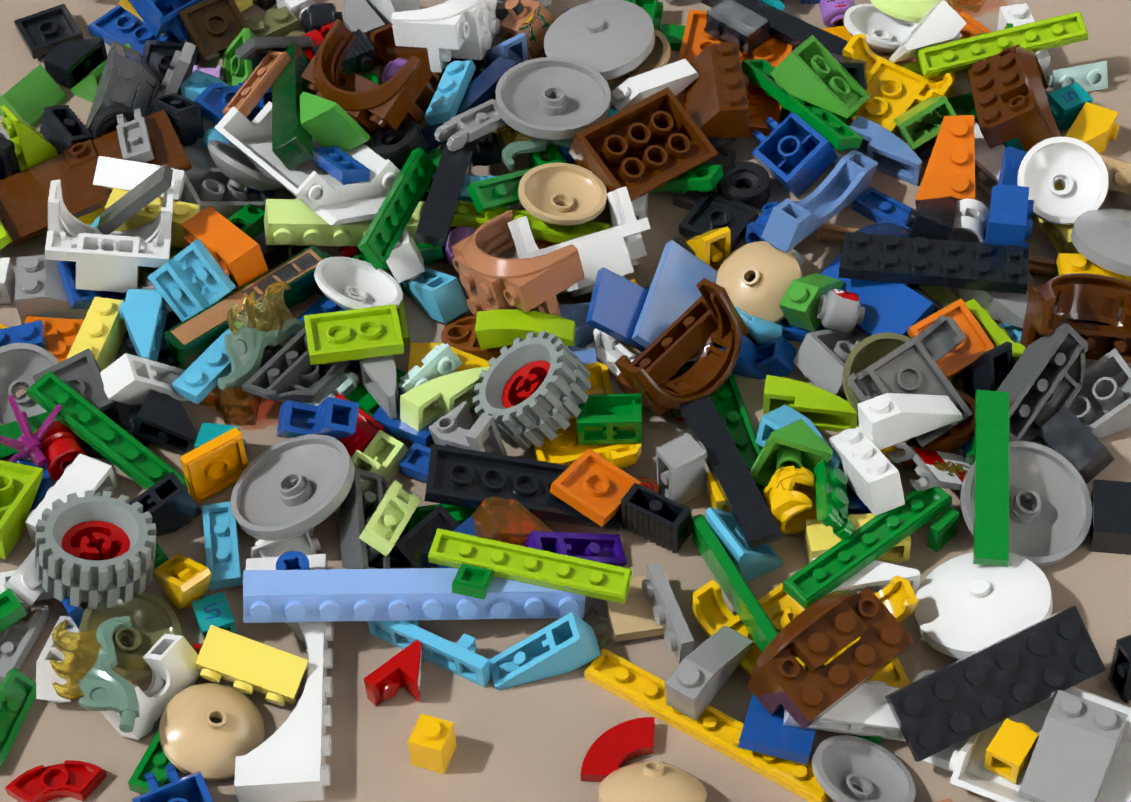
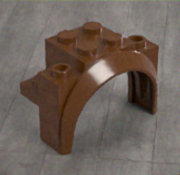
[301,19,433,139]

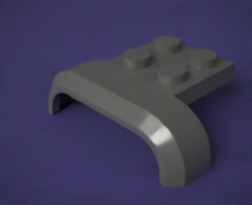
[847,315,973,448]

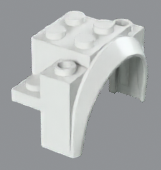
[391,0,500,73]
[45,179,174,293]
[507,186,651,297]

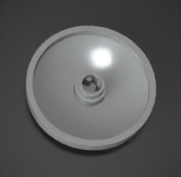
[544,0,655,80]
[495,57,611,140]
[1071,208,1131,277]
[231,434,355,540]
[960,441,1092,568]

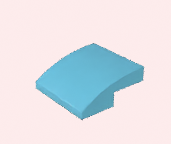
[148,238,236,322]

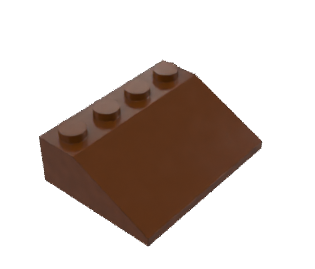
[569,87,719,202]

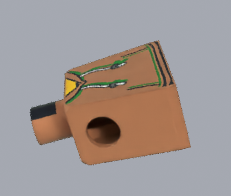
[500,0,556,60]

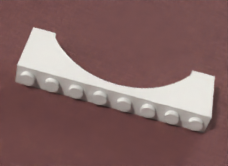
[234,554,334,802]

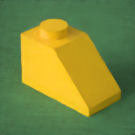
[686,226,731,271]

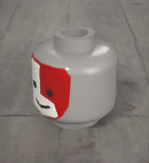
[817,289,865,332]

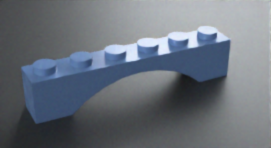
[761,149,879,253]

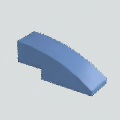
[847,115,922,186]

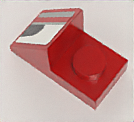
[364,640,424,706]

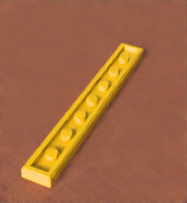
[584,648,829,802]

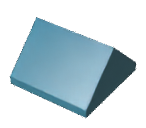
[705,507,784,583]

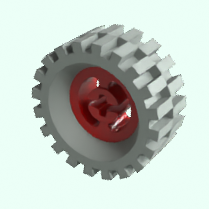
[472,331,591,449]
[35,490,156,609]

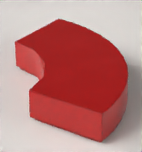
[580,717,655,782]
[5,760,107,802]

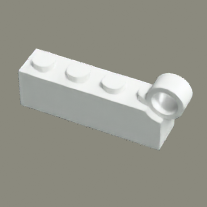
[784,670,935,742]

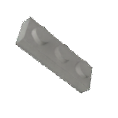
[642,562,694,664]

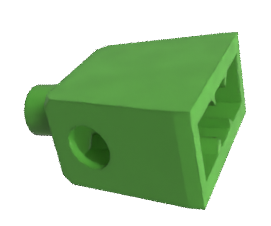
[894,96,957,150]

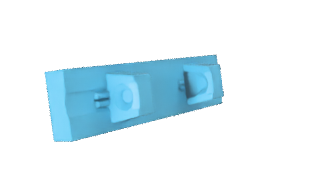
[367,620,492,688]

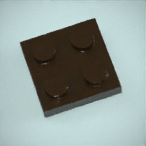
[179,0,250,62]

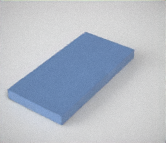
[632,240,718,362]

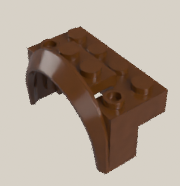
[967,44,1061,152]
[1020,273,1131,363]
[614,278,749,416]
[747,587,914,730]

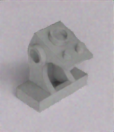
[428,401,508,456]

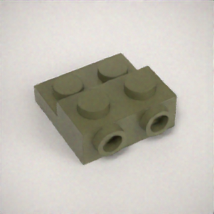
[246,6,305,37]

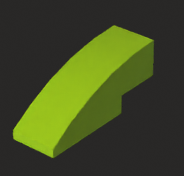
[475,309,576,350]
[763,375,858,432]

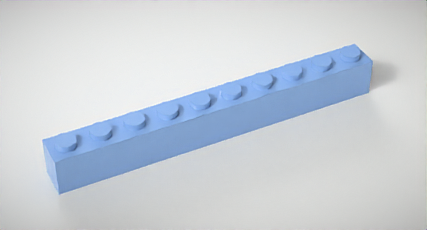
[243,568,586,623]

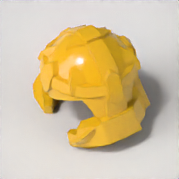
[763,466,817,534]

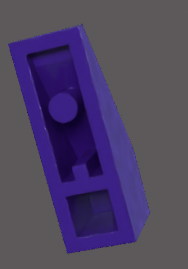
[520,531,627,567]

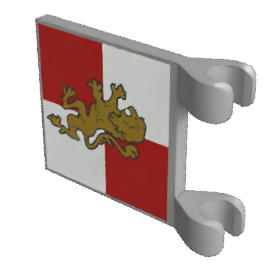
[887,441,971,491]

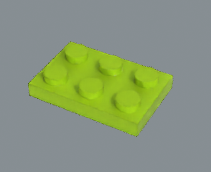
[304,304,404,365]

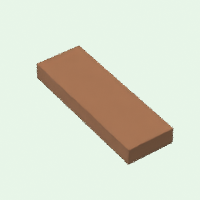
[222,51,292,118]

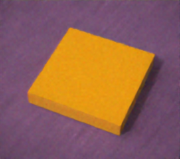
[180,427,248,504]

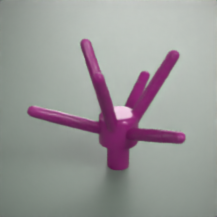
[0,395,62,467]

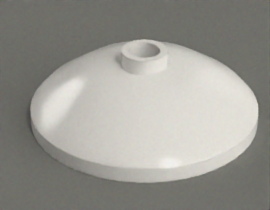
[843,4,918,53]
[1017,137,1108,225]
[314,256,403,310]

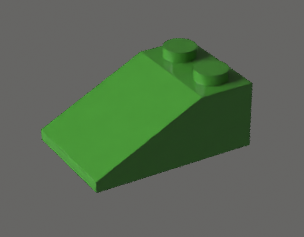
[770,35,871,118]

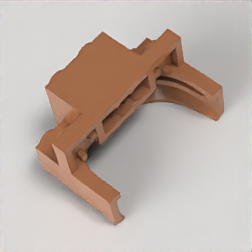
[451,210,585,317]

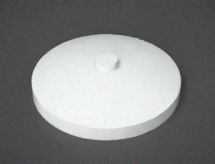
[914,552,1053,659]

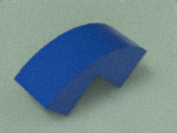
[711,335,797,379]
[276,397,359,440]

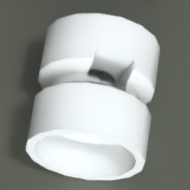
[947,198,989,243]

